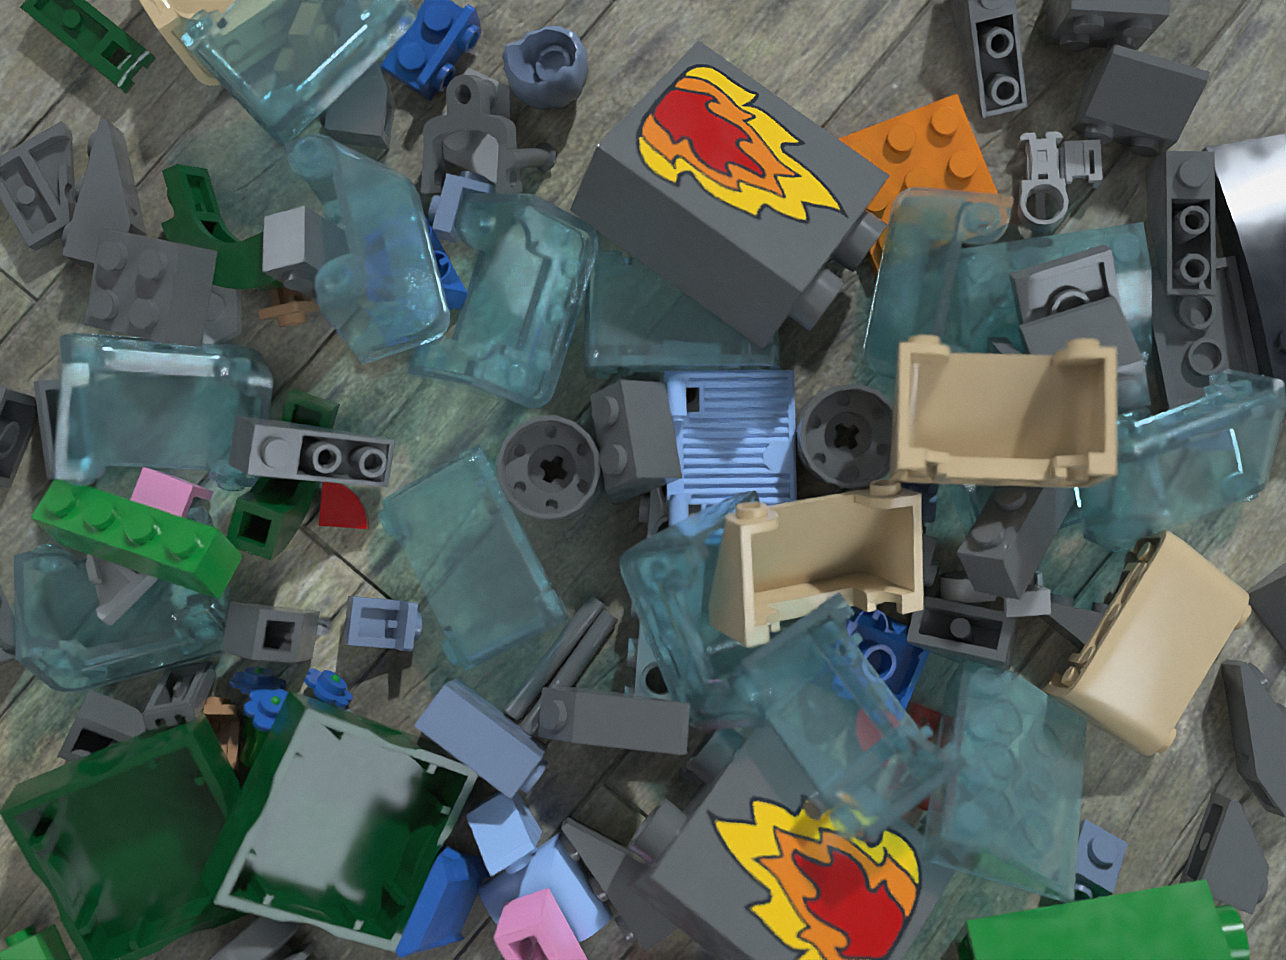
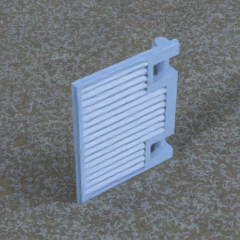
[664,370,797,547]

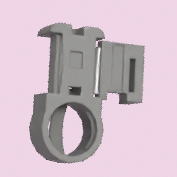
[1017,131,1103,233]
[940,571,1051,617]

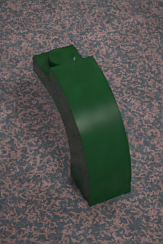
[161,164,286,290]
[226,389,340,560]

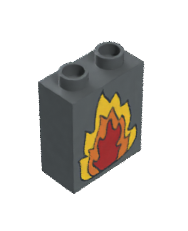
[569,40,890,349]
[627,712,959,960]

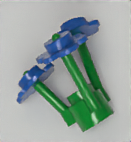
[229,667,353,769]

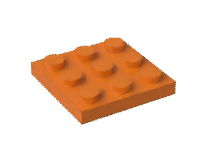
[839,94,1010,277]

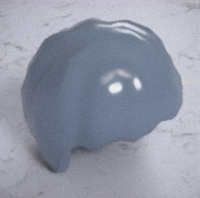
[502,26,589,110]

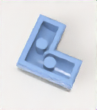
[479,833,613,943]

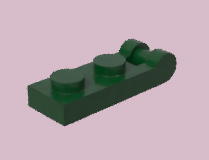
[20,0,156,94]

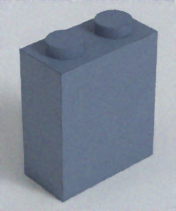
[414,678,548,799]

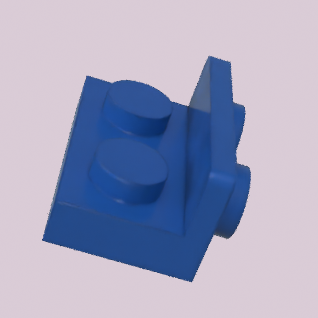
[381,0,481,101]

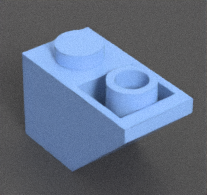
[466,791,542,876]

